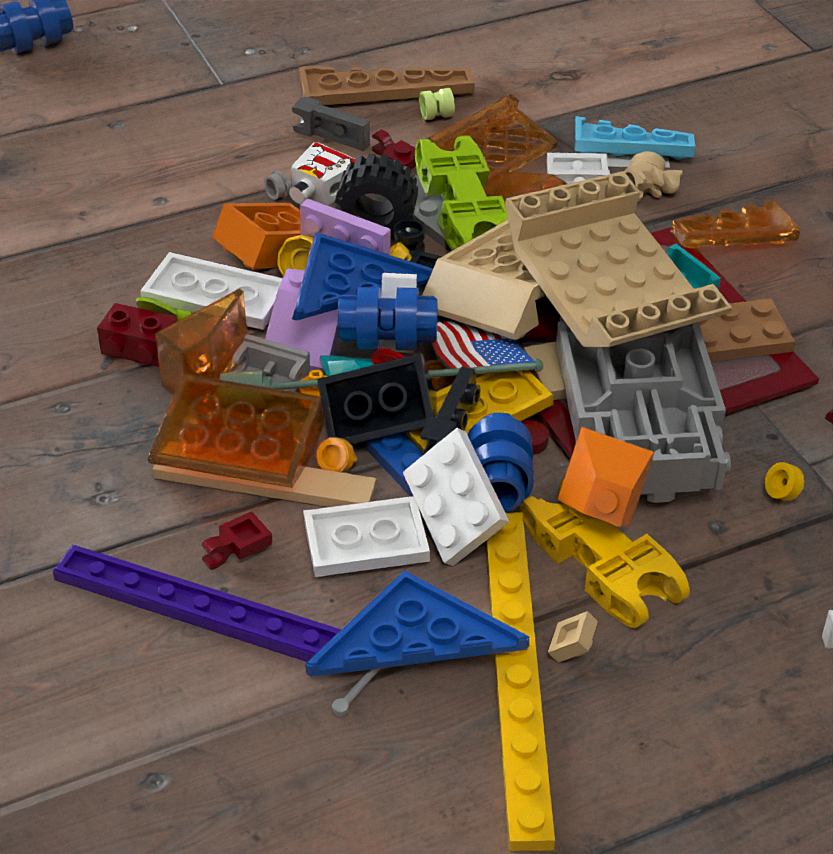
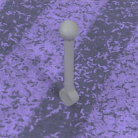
[332,667,387,717]

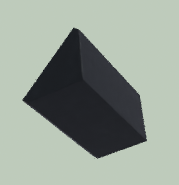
[317,354,437,445]

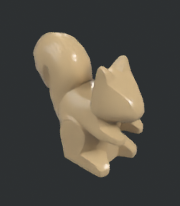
[624,151,683,202]

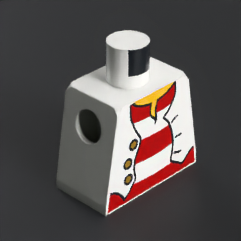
[289,142,356,206]

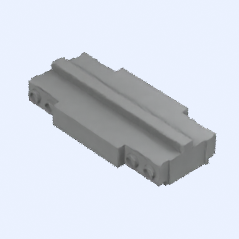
[555,308,731,503]

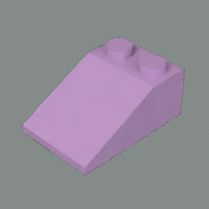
[265,269,340,373]

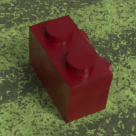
[97,303,180,368]

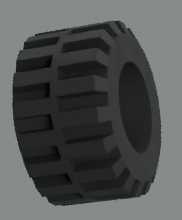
[335,154,418,239]

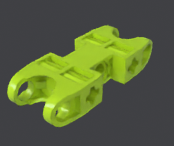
[415,136,508,251]

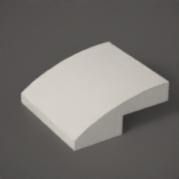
[546,153,610,189]

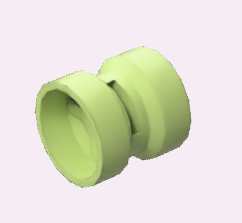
[419,88,455,121]

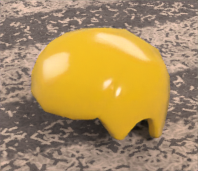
[277,235,314,277]

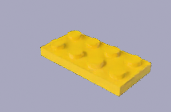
[404,370,553,452]

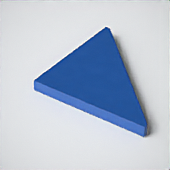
[292,232,433,321]
[305,570,529,677]

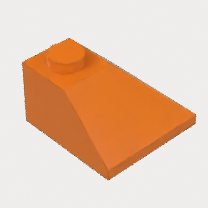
[557,427,655,527]

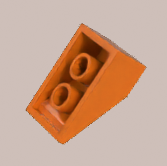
[212,203,301,271]

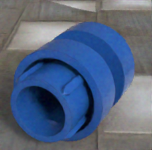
[0,0,73,54]
[338,287,438,351]
[467,413,534,512]

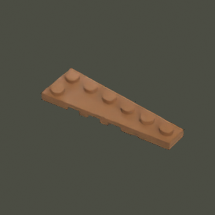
[299,66,475,106]

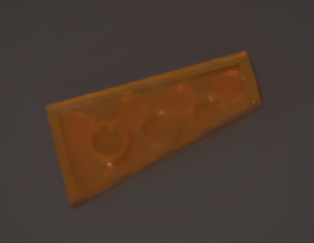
[671,200,801,248]

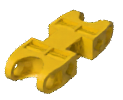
[519,479,690,628]

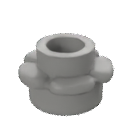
[264,171,291,200]

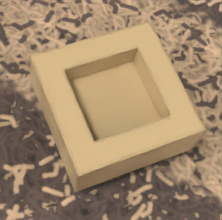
[548,611,598,663]

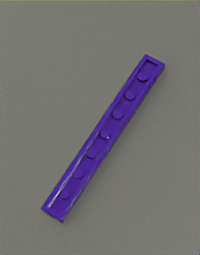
[53,544,342,662]

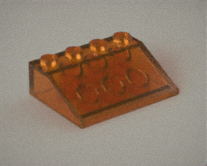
[148,374,324,488]

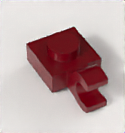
[372,129,416,170]
[202,511,272,569]

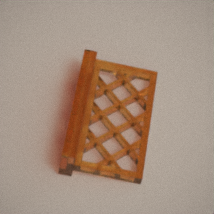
[426,94,558,187]

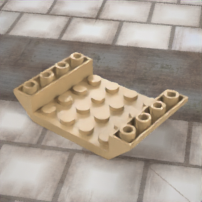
[505,171,732,347]
[422,220,546,340]

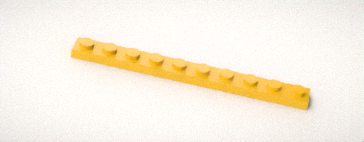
[486,512,555,851]

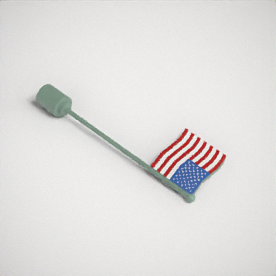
[220,321,543,408]

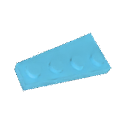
[575,116,695,160]

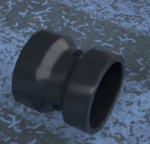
[393,219,425,256]

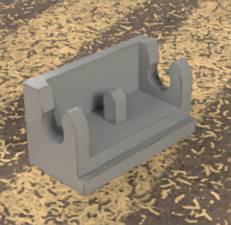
[232,334,310,401]

